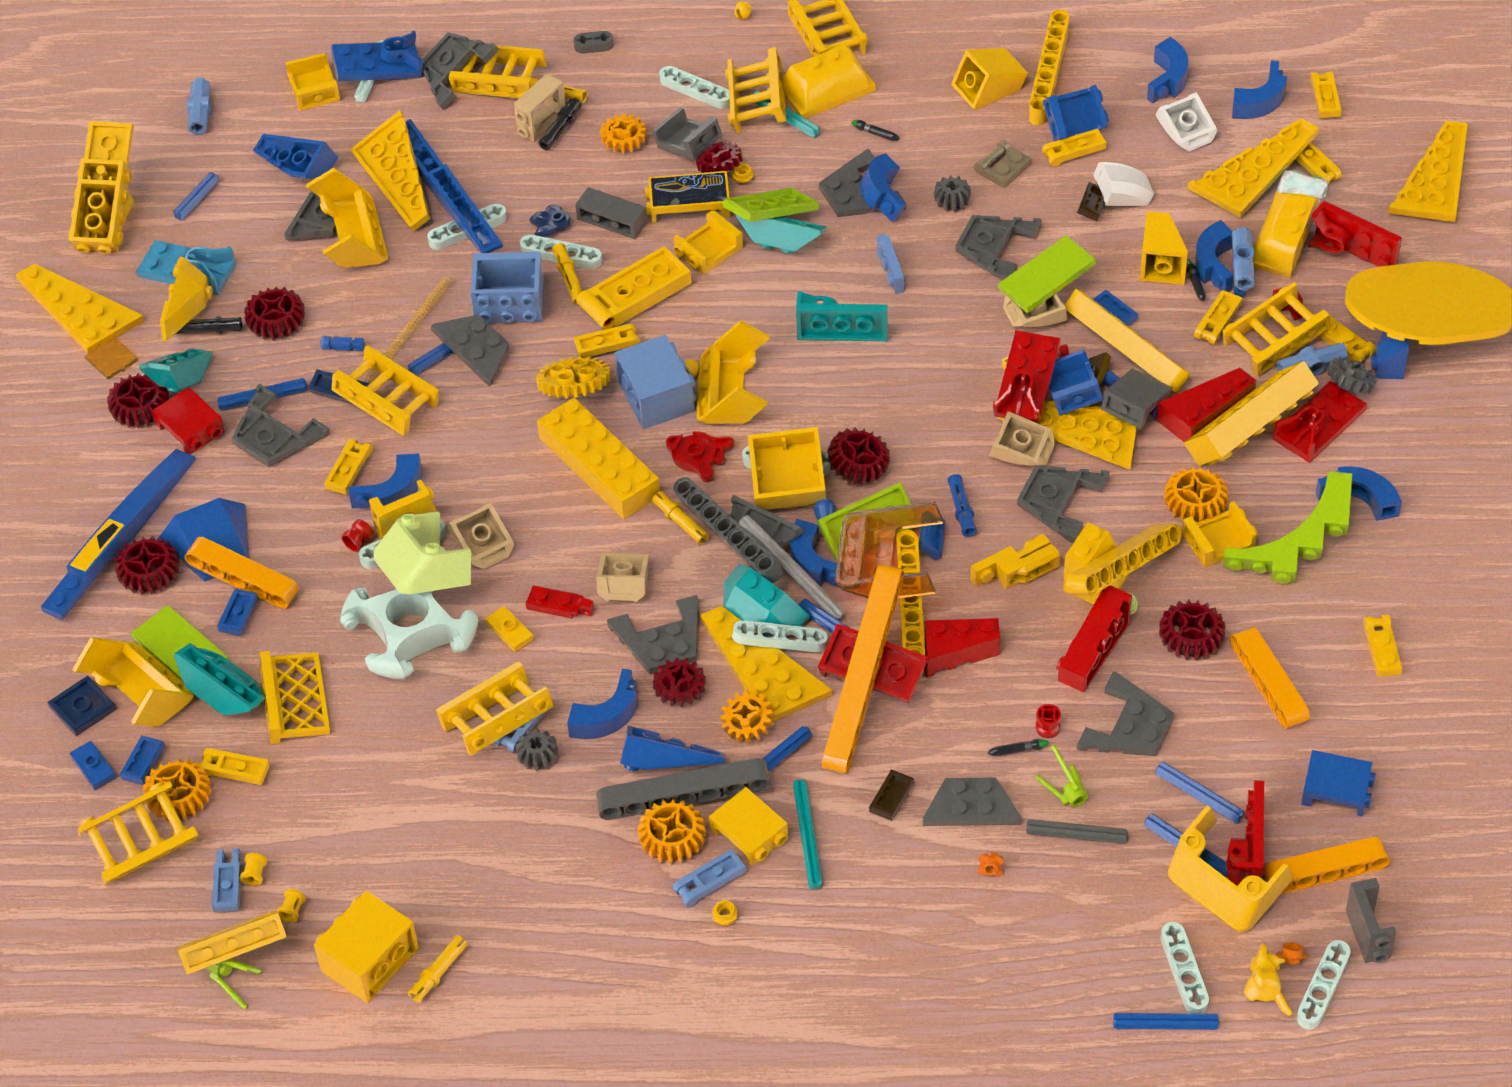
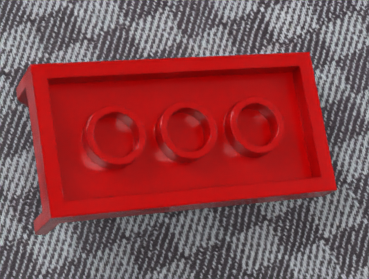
[1308,200,1402,267]
[993,330,1061,424]
[1272,381,1367,463]
[818,623,928,703]
[1226,780,1265,886]

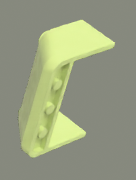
[374,511,471,594]

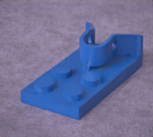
[331,30,423,81]

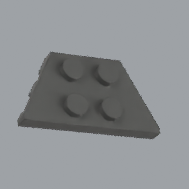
[284,191,337,241]
[431,314,509,386]
[724,495,804,548]
[923,777,1021,826]

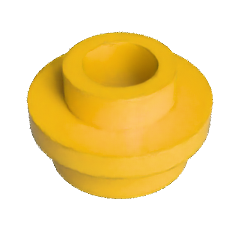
[732,163,754,183]
[712,900,738,925]

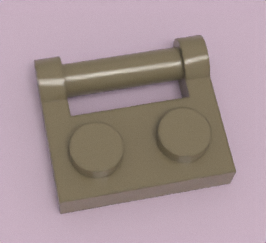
[974,140,1031,189]

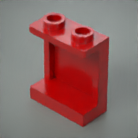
[152,387,225,454]

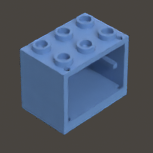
[471,252,544,323]
[615,335,696,430]

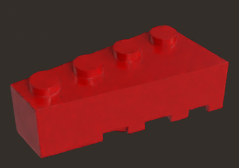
[1156,367,1257,442]
[1056,585,1132,693]

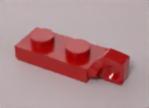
[525,585,594,619]

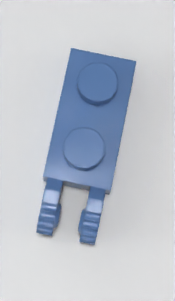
[212,848,241,912]

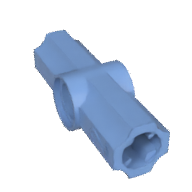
[187,77,211,135]
[1231,227,1255,290]
[1276,343,1348,376]

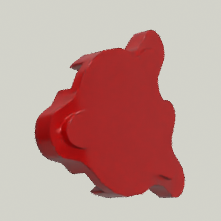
[666,431,734,482]

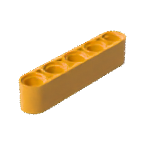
[185,537,299,609]
[1230,627,1310,729]
[1263,837,1390,895]

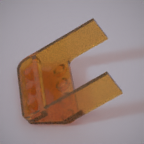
[835,501,943,599]

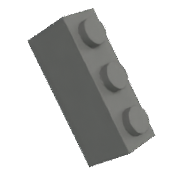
[575,187,647,239]

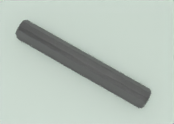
[1026,819,1128,844]

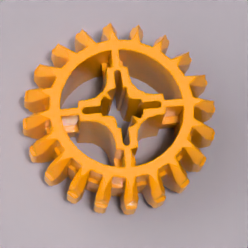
[1164,466,1228,522]
[143,757,211,821]
[637,798,706,865]

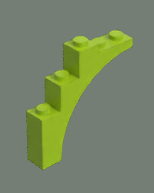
[1223,471,1352,584]

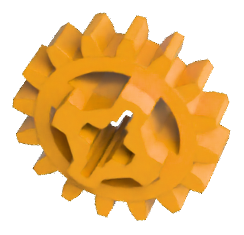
[600,113,647,153]
[720,690,775,744]

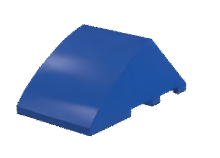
[157,498,249,582]

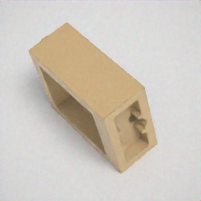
[514,74,566,142]

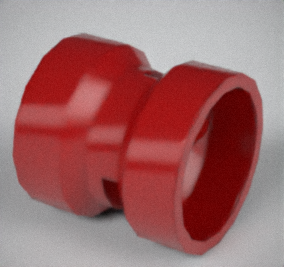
[341,519,374,552]
[1035,704,1061,739]

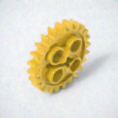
[536,356,611,399]

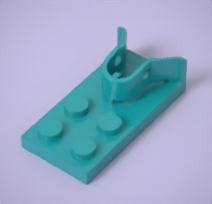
[796,290,888,342]

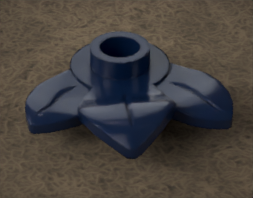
[529,205,570,237]

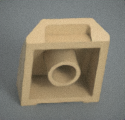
[1003,293,1067,327]
[989,412,1055,466]
[448,502,514,569]
[596,553,649,603]

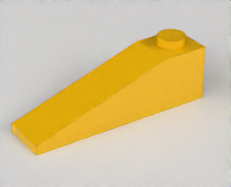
[160,257,213,341]

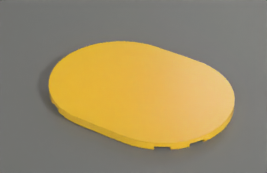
[1345,261,1512,345]

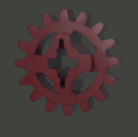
[696,141,743,173]
[653,657,706,707]

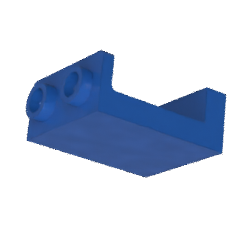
[1043,85,1109,141]
[1049,350,1103,416]
[1301,750,1376,816]

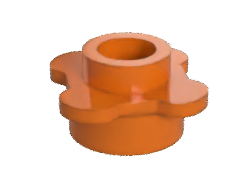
[978,852,1004,877]
[1276,942,1308,965]

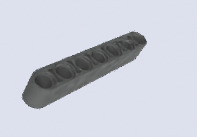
[673,477,783,583]
[596,758,771,820]

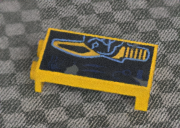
[645,171,731,223]

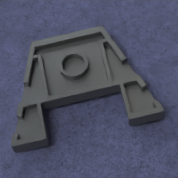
[422,32,499,110]
[819,149,906,217]
[956,215,1042,280]
[232,383,330,467]
[1017,466,1110,543]
[607,595,698,674]
[1077,671,1174,756]

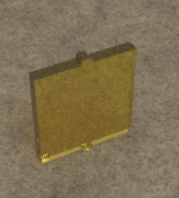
[85,337,138,380]

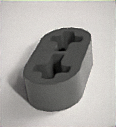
[573,31,614,54]

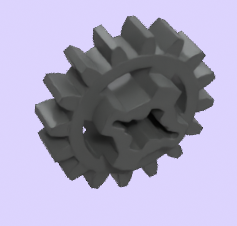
[1327,357,1377,395]

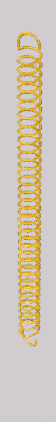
[364,275,455,383]

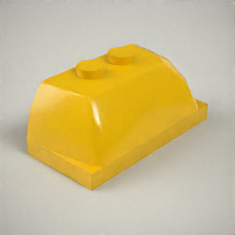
[783,45,876,118]
[1253,192,1319,279]

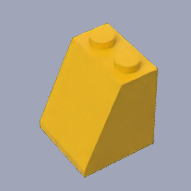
[951,48,1028,110]
[1140,211,1188,285]
[1063,522,1128,604]

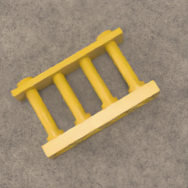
[788,0,868,57]
[449,45,547,98]
[725,47,786,134]
[1223,282,1330,377]
[332,345,439,436]
[436,661,554,756]
[78,781,198,886]

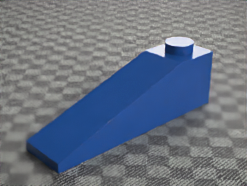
[253,134,338,179]
[1371,331,1409,379]
[620,725,725,771]

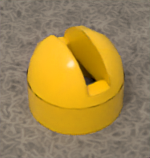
[734,2,752,20]
[684,360,699,377]

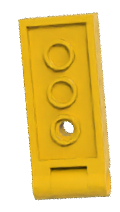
[576,246,692,330]

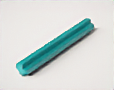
[751,90,820,138]

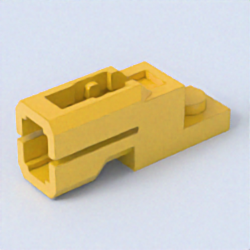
[970,534,1060,590]

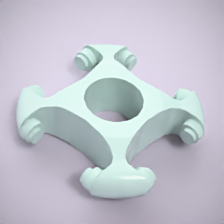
[340,587,478,680]

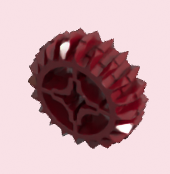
[244,286,305,340]
[107,372,170,429]
[827,427,890,485]
[115,535,180,595]
[1159,599,1225,660]

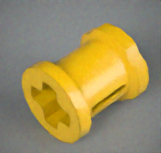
[240,853,268,887]
[277,888,306,923]

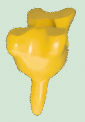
[1243,943,1292,1016]

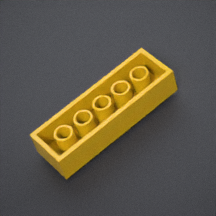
[1184,361,1319,466]
[537,397,660,520]

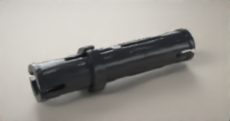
[538,98,582,151]
[176,316,243,334]

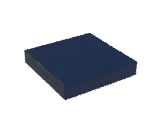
[47,675,117,737]

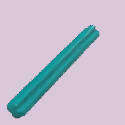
[793,779,822,890]

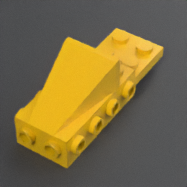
[68,121,134,254]

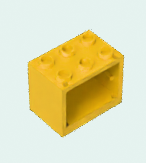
[314,890,419,1004]

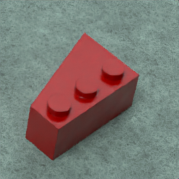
[925,618,1000,677]

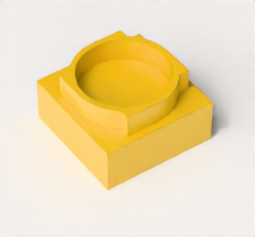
[748,427,827,510]

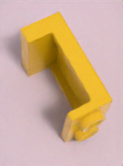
[285,53,340,111]
[673,210,743,275]
[369,480,437,539]
[1182,501,1258,568]
[709,787,788,866]

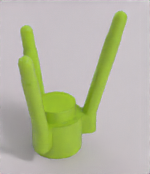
[1035,745,1089,807]
[206,958,262,1009]

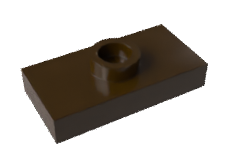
[1077,182,1105,221]
[1089,352,1111,388]
[869,769,914,821]

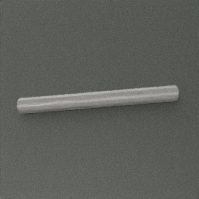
[739,515,845,620]

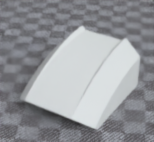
[1155,92,1217,152]
[1094,162,1154,206]

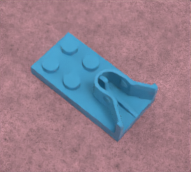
[136,240,236,295]

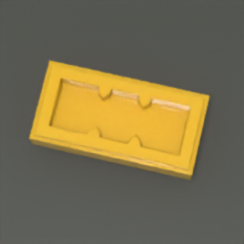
[485,606,534,652]

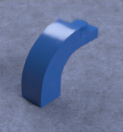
[1147,37,1188,103]
[1232,60,1287,119]
[860,153,907,222]
[1195,220,1234,292]
[349,453,422,509]
[1316,466,1402,521]
[790,519,850,588]
[567,669,638,739]

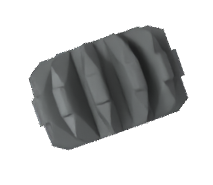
[934,175,971,211]
[515,728,558,772]

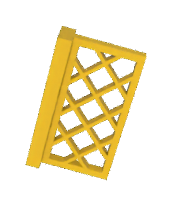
[259,651,330,744]
[176,910,286,975]

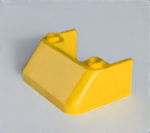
[306,168,388,268]
[696,320,770,424]
[72,637,195,728]
[1168,805,1293,933]

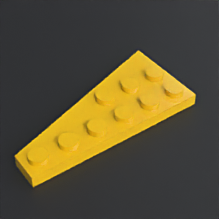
[350,110,431,232]
[1187,118,1319,218]
[1388,120,1468,222]
[16,263,145,354]
[997,400,1137,470]
[700,606,833,722]

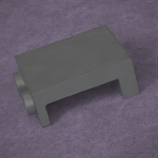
[653,108,723,160]
[1101,368,1172,429]
[1345,878,1396,963]

